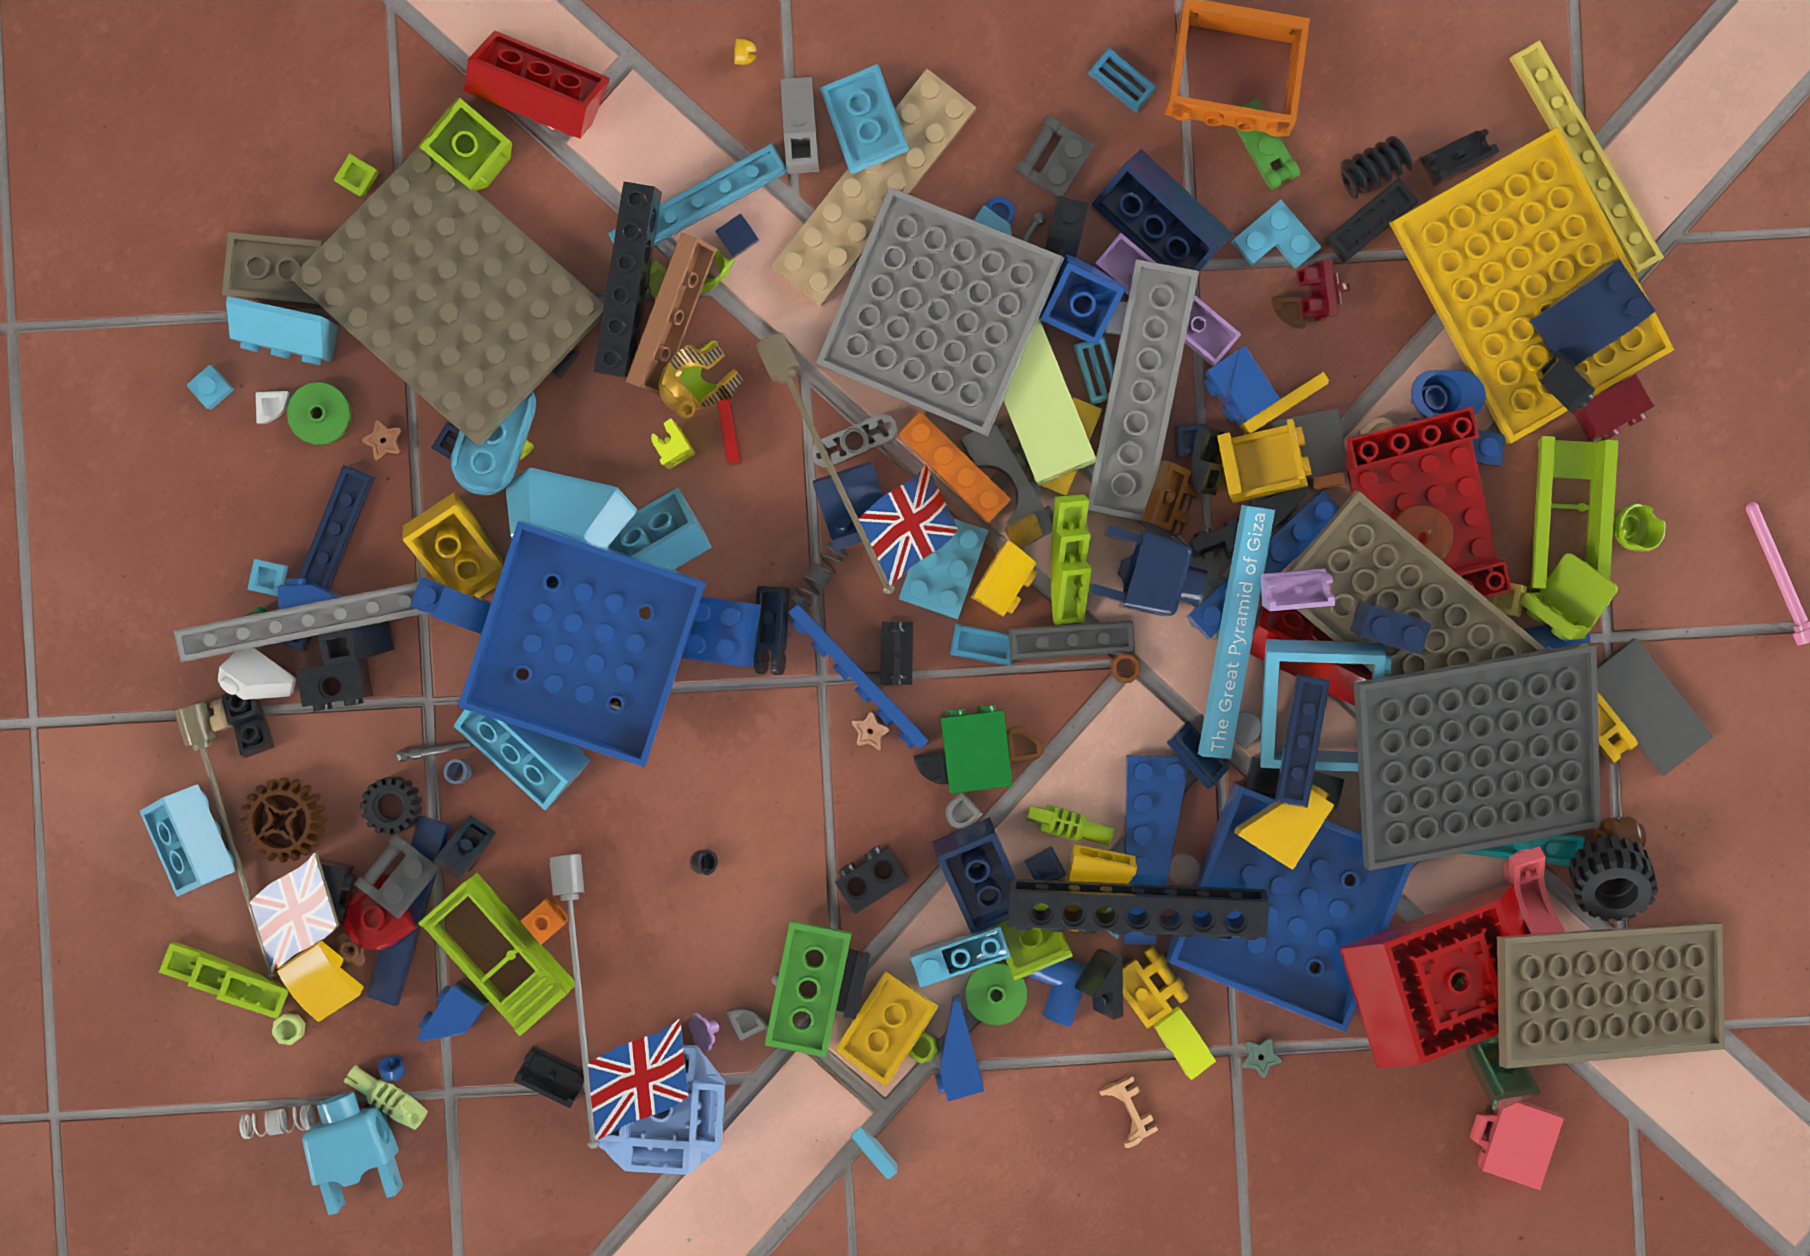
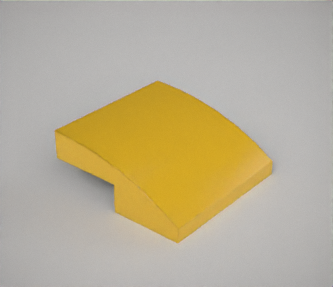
[277,940,364,1022]

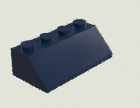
[1091,149,1233,271]

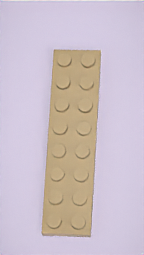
[772,69,976,306]

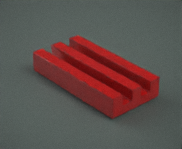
[717,399,742,466]

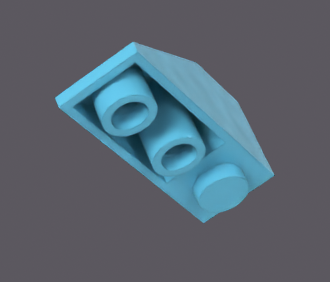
[910,926,1011,988]

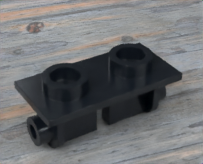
[881,622,913,685]

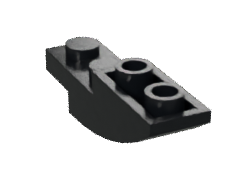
[1189,487,1307,559]

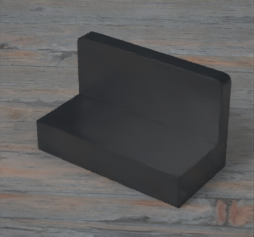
[836,948,870,1020]

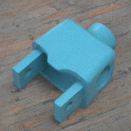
[302,1091,403,1215]

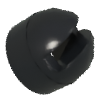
[689,849,718,875]

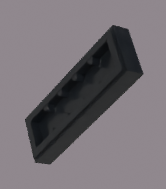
[1324,178,1419,263]

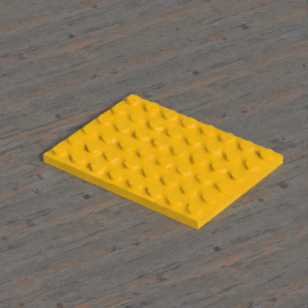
[1389,127,1674,444]

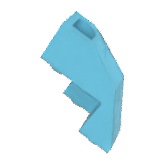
[506,468,637,588]

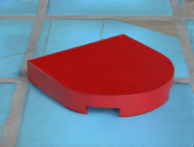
[344,874,418,951]

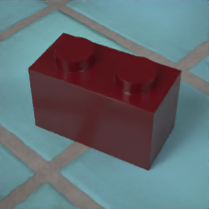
[1573,374,1655,441]

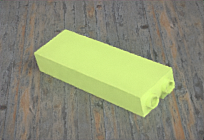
[1004,318,1097,486]

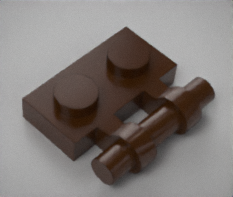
[1142,460,1198,536]

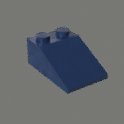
[1529,259,1656,365]
[932,817,1017,933]

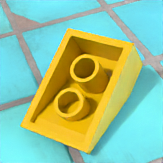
[402,492,504,598]
[971,540,1038,617]

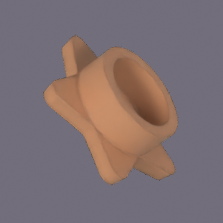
[362,420,402,461]
[852,710,891,750]

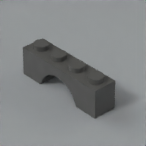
[960,421,1053,549]

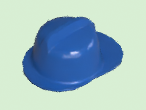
[1411,370,1486,418]

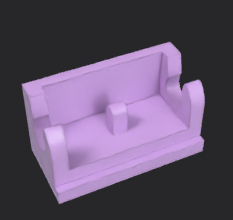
[1261,568,1335,611]

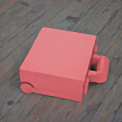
[1469,1093,1564,1190]

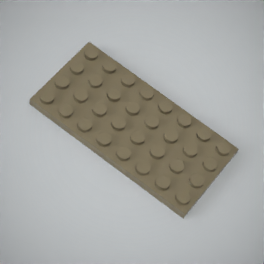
[1287,490,1547,677]
[1497,922,1725,1068]

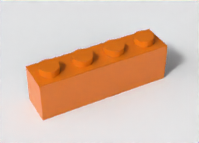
[898,411,1011,524]

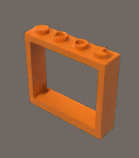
[1165,0,1310,137]

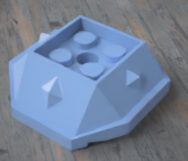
[598,1045,726,1175]

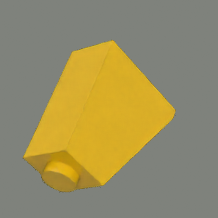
[1234,785,1334,870]
[1065,844,1137,932]

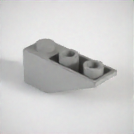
[780,77,819,174]

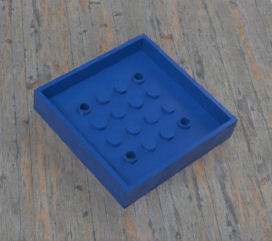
[458,521,707,767]
[1164,783,1414,1033]

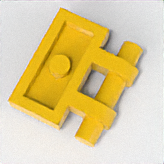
[1122,945,1189,1029]

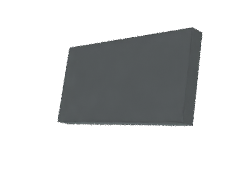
[1597,638,1713,776]

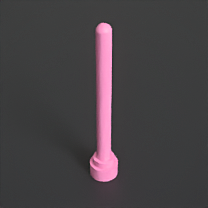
[1745,502,1810,646]

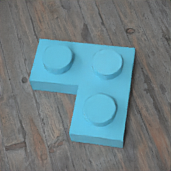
[1231,200,1321,269]

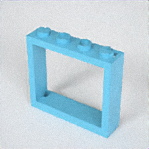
[1260,639,1391,772]

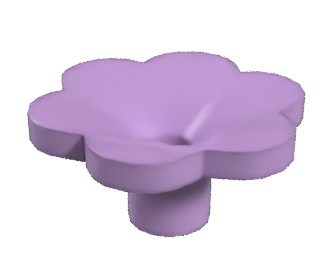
[688,1013,719,1052]

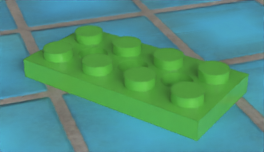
[765,920,852,1057]

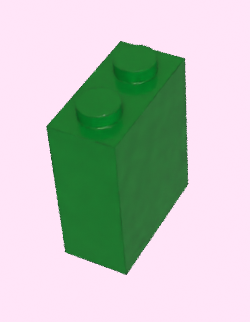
[940,705,1013,794]

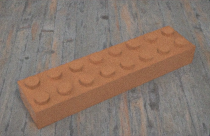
[625,232,717,395]

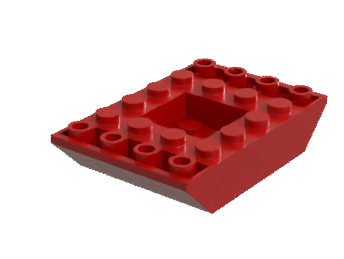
[1339,883,1528,1069]

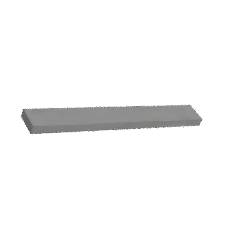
[173,579,434,662]

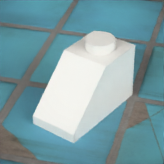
[218,648,296,700]

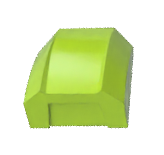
[418,98,512,191]

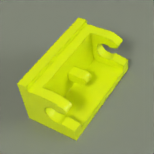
[651,418,696,470]

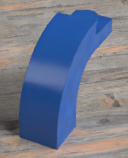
[410,576,492,634]

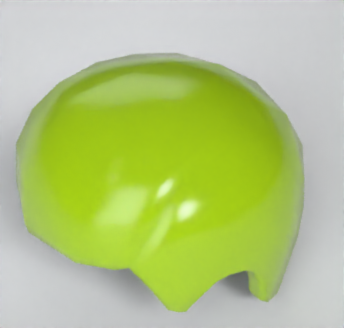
[1613,503,1666,552]

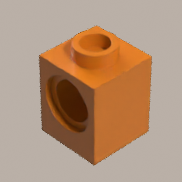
[520,895,568,945]

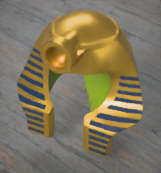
[658,340,744,419]

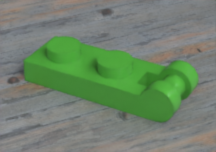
[1235,98,1300,191]

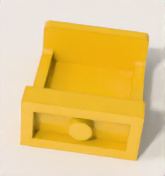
[1217,418,1312,503]

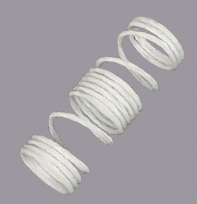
[239,1104,315,1140]

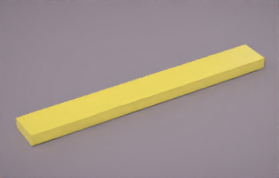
[1509,40,1664,274]

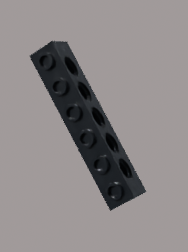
[593,181,662,378]

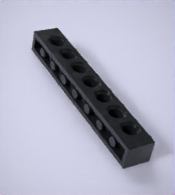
[1008,879,1270,940]

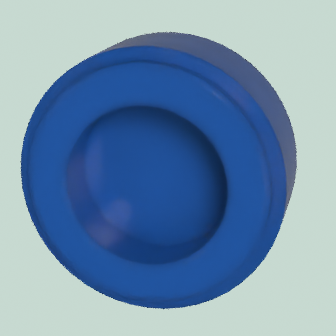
[985,196,1015,225]

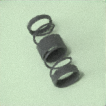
[790,541,848,611]

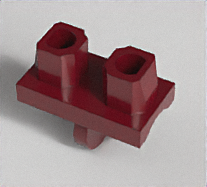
[1297,258,1350,321]

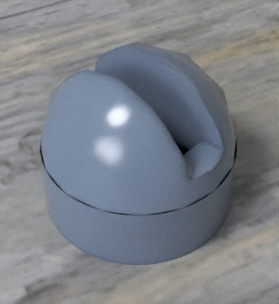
[444,759,472,784]

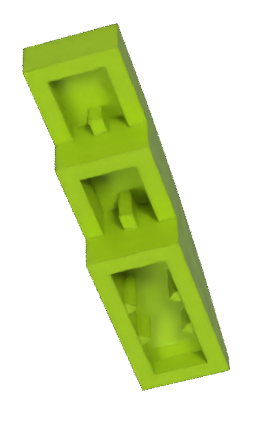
[1051,494,1092,626]
[159,940,289,1019]

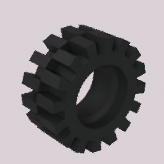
[360,776,422,835]

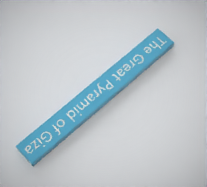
[1198,505,1275,759]

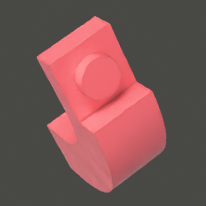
[1503,846,1566,934]

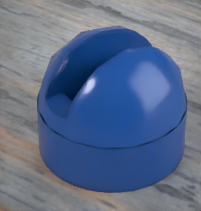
[378,1055,405,1083]

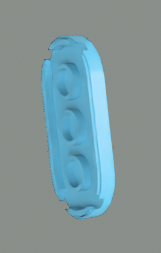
[451,391,536,495]

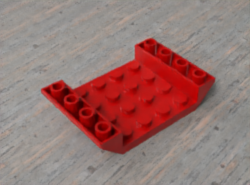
[1345,406,1512,598]

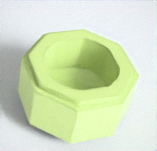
[272,1012,306,1045]

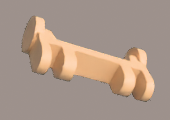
[1098,1075,1158,1148]

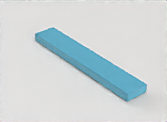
[608,143,788,246]

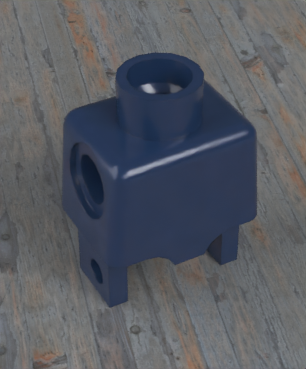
[1088,525,1208,616]

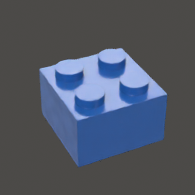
[682,597,761,667]

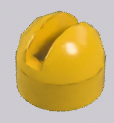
[734,38,757,65]

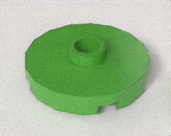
[287,382,352,446]
[965,962,1027,1026]

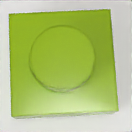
[333,153,380,199]

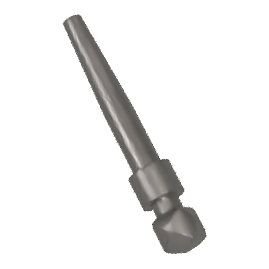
[396,742,472,762]

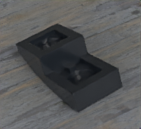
[1192,425,1224,496]

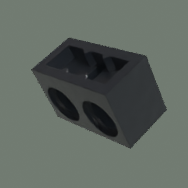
[835,845,909,914]

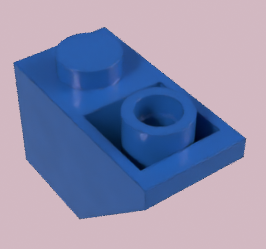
[417,981,490,1042]

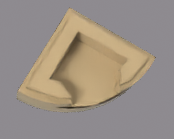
[209,698,233,732]

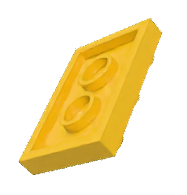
[835,971,939,1087]

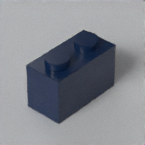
[1350,600,1431,655]

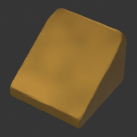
[1005,513,1042,548]

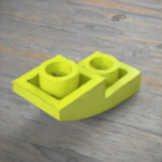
[1153,1006,1216,1080]

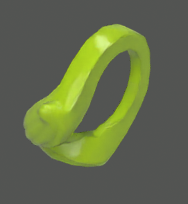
[700,246,735,294]

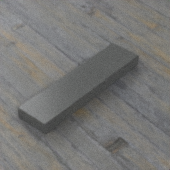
[1008,621,1135,660]

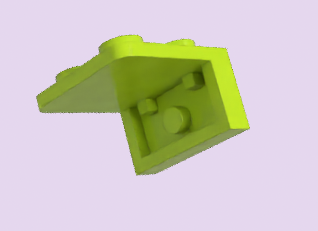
[1519,554,1618,641]

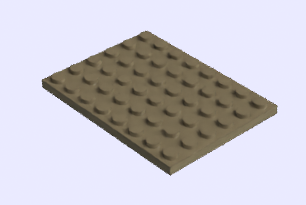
[290,147,604,447]

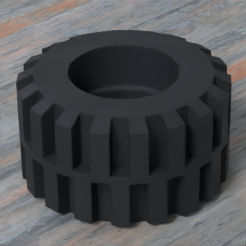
[1569,836,1658,921]

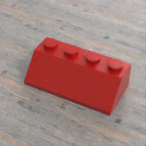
[464,30,610,139]
[1250,604,1373,706]

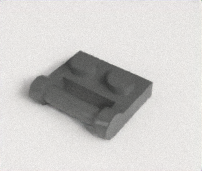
[1014,115,1094,198]
[354,833,440,919]

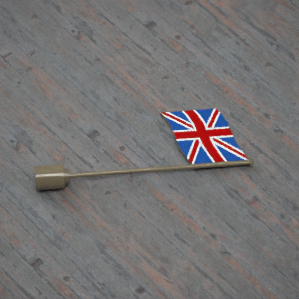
[756,333,958,594]
[174,702,339,979]

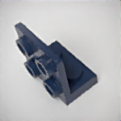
[812,461,883,551]

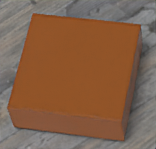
[1307,472,1346,491]

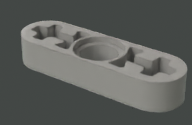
[811,414,897,468]

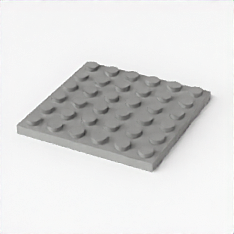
[816,187,1064,436]

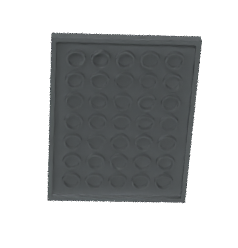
[1354,643,1601,871]

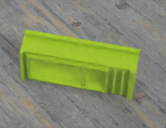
[1529,436,1618,589]
[418,873,575,1036]

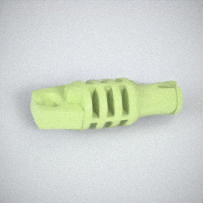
[344,1065,428,1130]

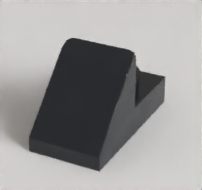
[433,815,496,881]
[1075,948,1124,1020]

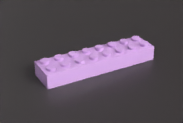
[1094,233,1241,367]

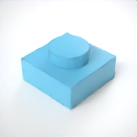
[186,365,234,410]
[247,559,289,596]

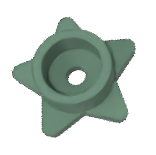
[1241,1038,1282,1078]

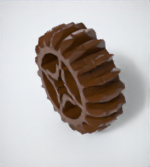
[239,777,328,863]

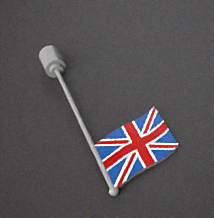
[549,854,689,1148]

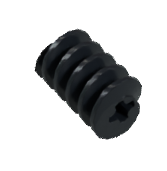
[1340,136,1413,200]

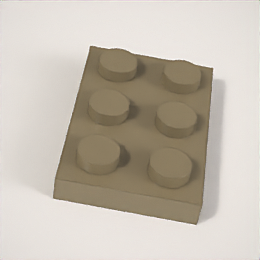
[222,232,324,306]

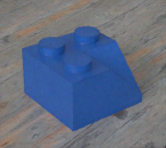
[1039,254,1126,345]
[1203,346,1280,426]

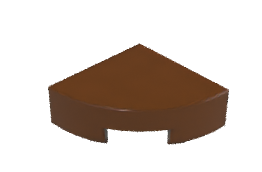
[1271,295,1306,328]

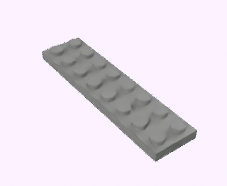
[1088,259,1199,521]

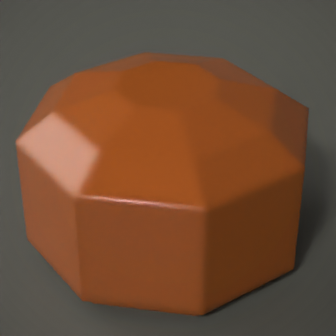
[1110,653,1141,683]

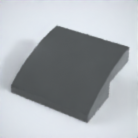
[1270,409,1346,479]

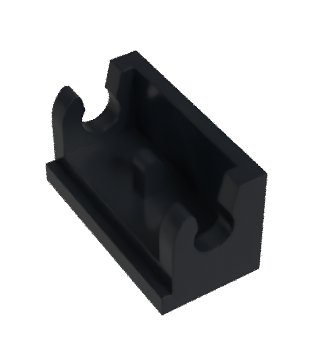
[1420,129,1500,187]
[513,1045,584,1108]

